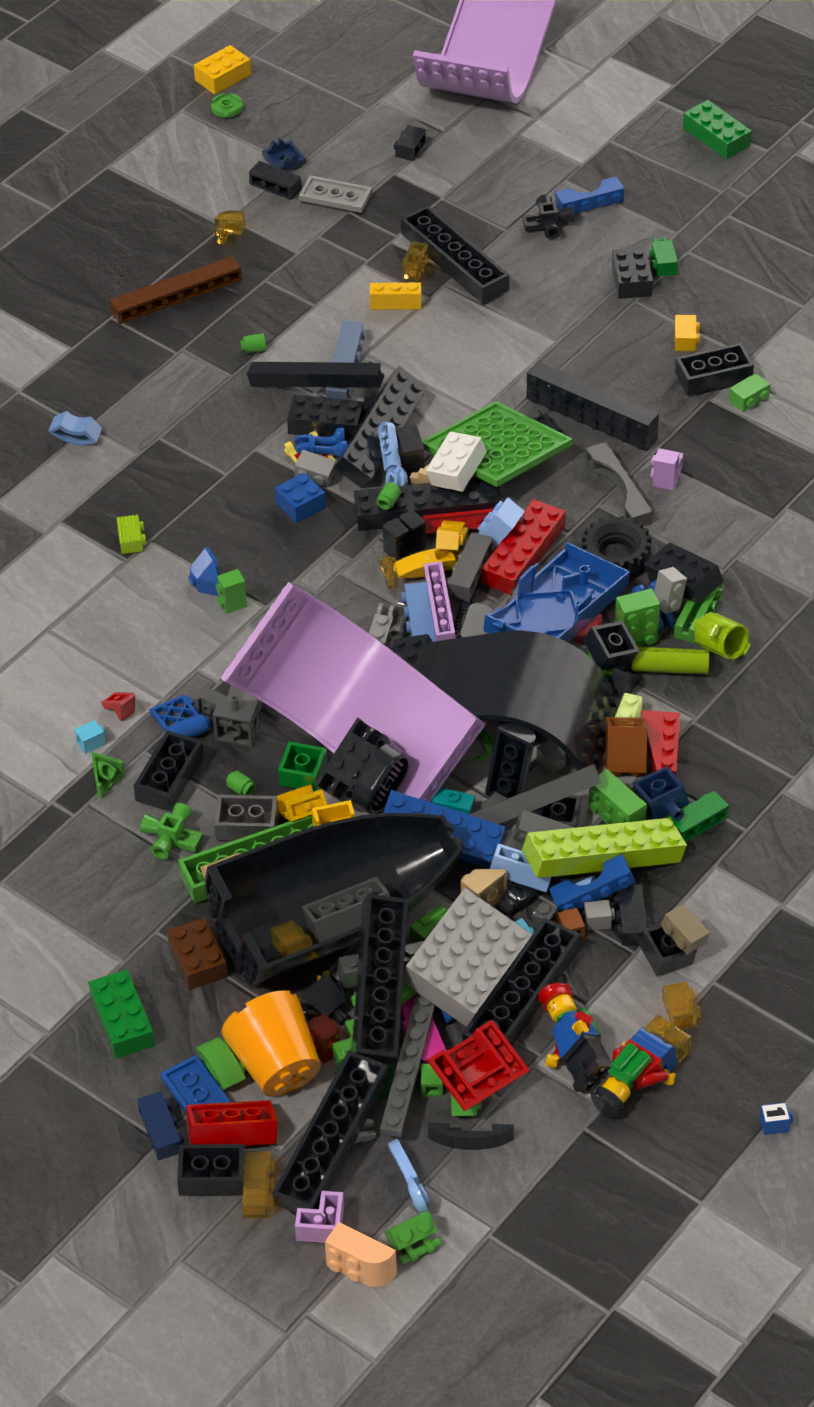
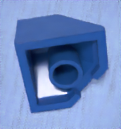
[188,547,220,596]

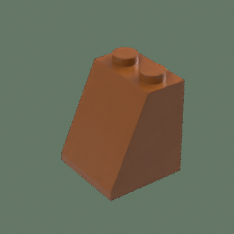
[606,717,647,775]

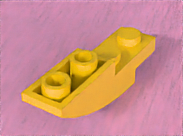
[394,548,463,579]

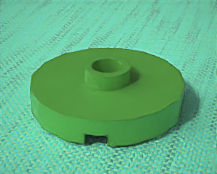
[211,93,243,118]

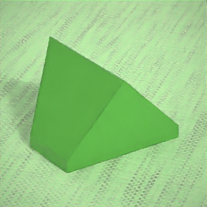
[91,751,125,799]

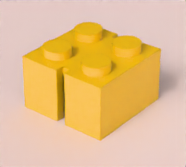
[312,800,355,826]

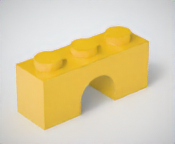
[436,520,468,550]

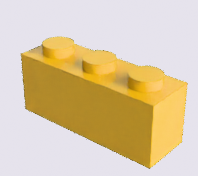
[370,282,422,310]

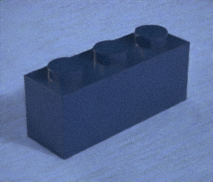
[137,1091,184,1161]

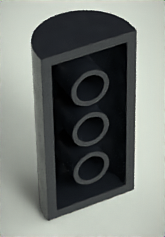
[485,723,536,799]

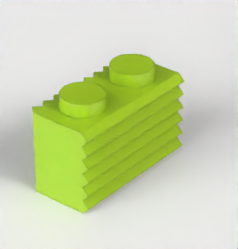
[117,514,146,554]

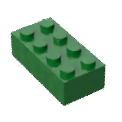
[683,100,752,160]
[88,969,155,1059]

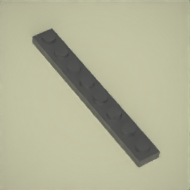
[380,993,436,1137]

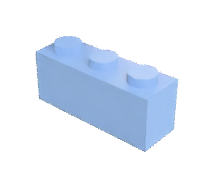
[490,843,551,892]

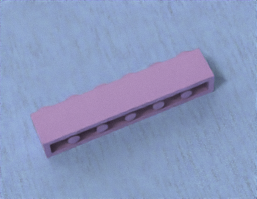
[424,561,456,641]

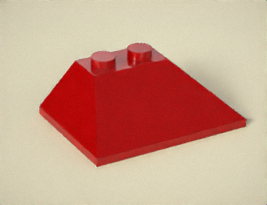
[427,1020,530,1112]

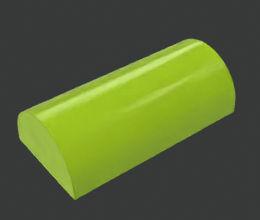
[632,647,709,675]

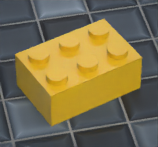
[194,45,252,94]

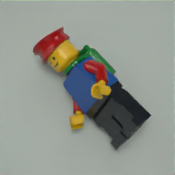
[539,983,612,1094]

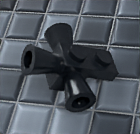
[522,194,574,239]

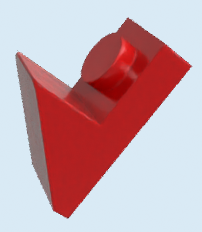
[101,692,135,721]

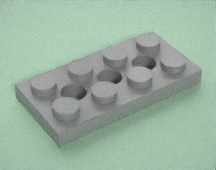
[299,175,372,213]

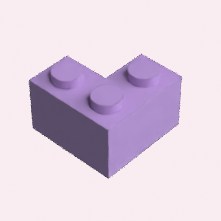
[650,448,683,490]
[295,1191,344,1243]

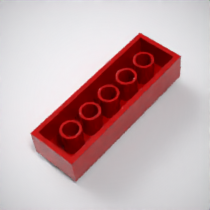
[481,499,566,595]

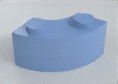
[49,411,102,445]

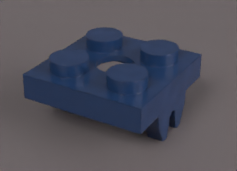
[262,138,306,171]

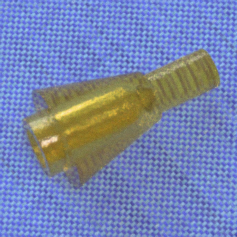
[378,556,397,589]

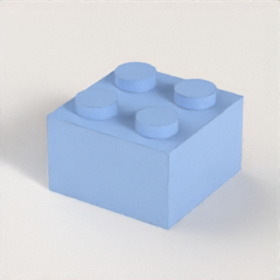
[477,498,525,551]

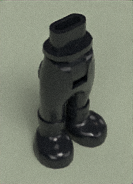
[497,876,558,915]

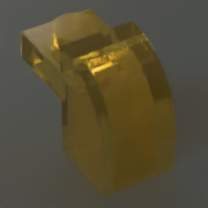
[215,210,245,244]

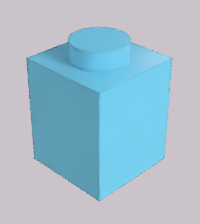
[74,720,106,754]

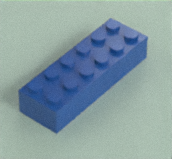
[384,790,505,869]

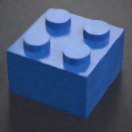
[275,472,326,523]

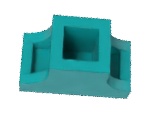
[432,788,475,814]

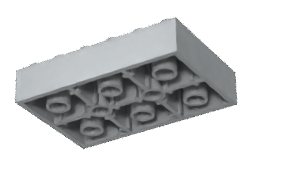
[403,888,532,1027]

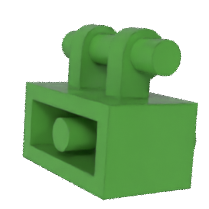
[383,1211,441,1265]

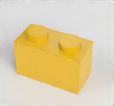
[675,315,700,351]

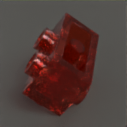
[308,1013,340,1064]

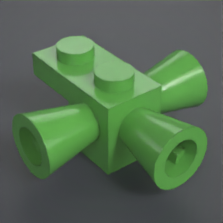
[140,803,203,860]

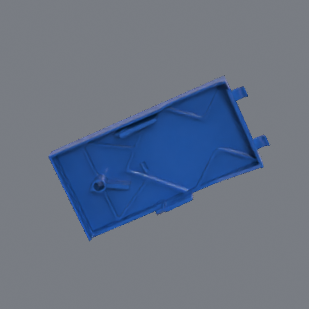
[483,542,630,642]

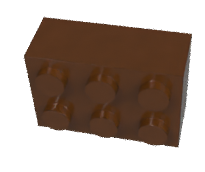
[167,918,228,990]

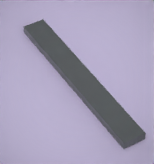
[468,764,602,824]

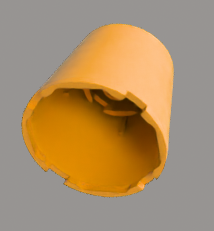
[221,991,321,1096]

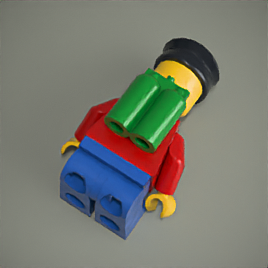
[590,1027,678,1118]

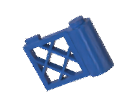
[149,695,211,738]

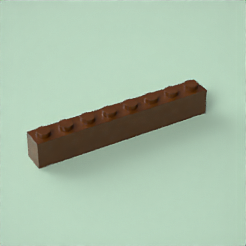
[110,256,242,324]

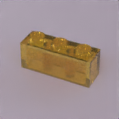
[242,1151,276,1219]

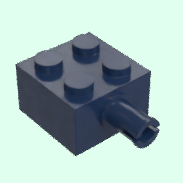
[633,766,689,821]

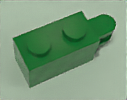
[649,236,678,277]

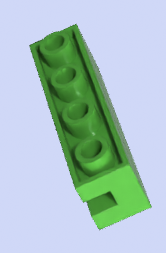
[674,584,724,644]

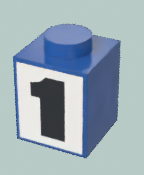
[759,1102,793,1135]

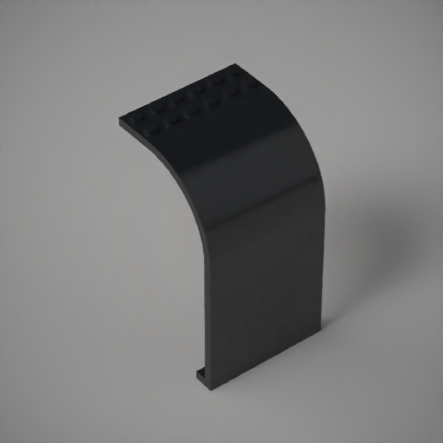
[428,630,620,772]

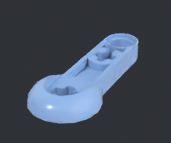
[378,422,408,486]
[387,1139,430,1212]

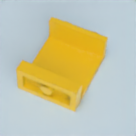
[277,784,327,822]

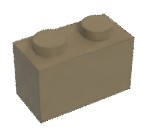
[661,904,710,955]

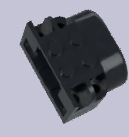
[315,717,410,814]

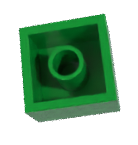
[278,741,327,792]

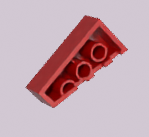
[641,710,680,776]

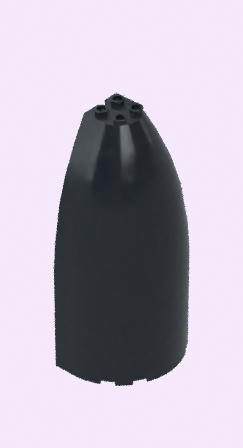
[205,813,463,986]

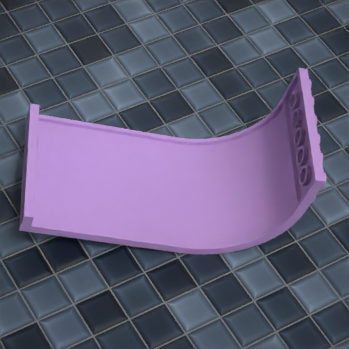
[413,0,557,104]
[221,582,486,802]

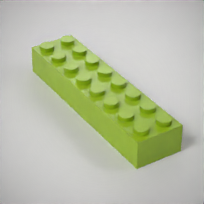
[522,818,687,878]

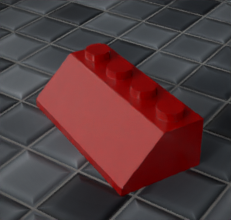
[186,1100,278,1147]

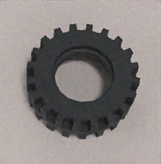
[581,516,652,578]

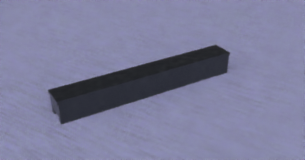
[246,362,385,388]

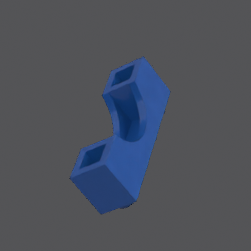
[555,176,624,214]
[549,854,636,912]

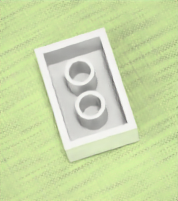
[426,431,487,492]

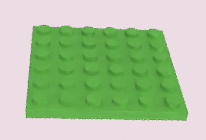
[422,401,573,487]

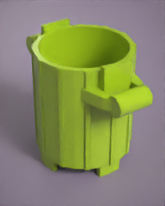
[693,612,751,660]

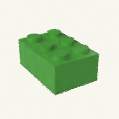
[615,588,660,647]
[588,769,647,824]

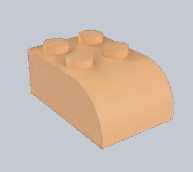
[325,1222,397,1287]

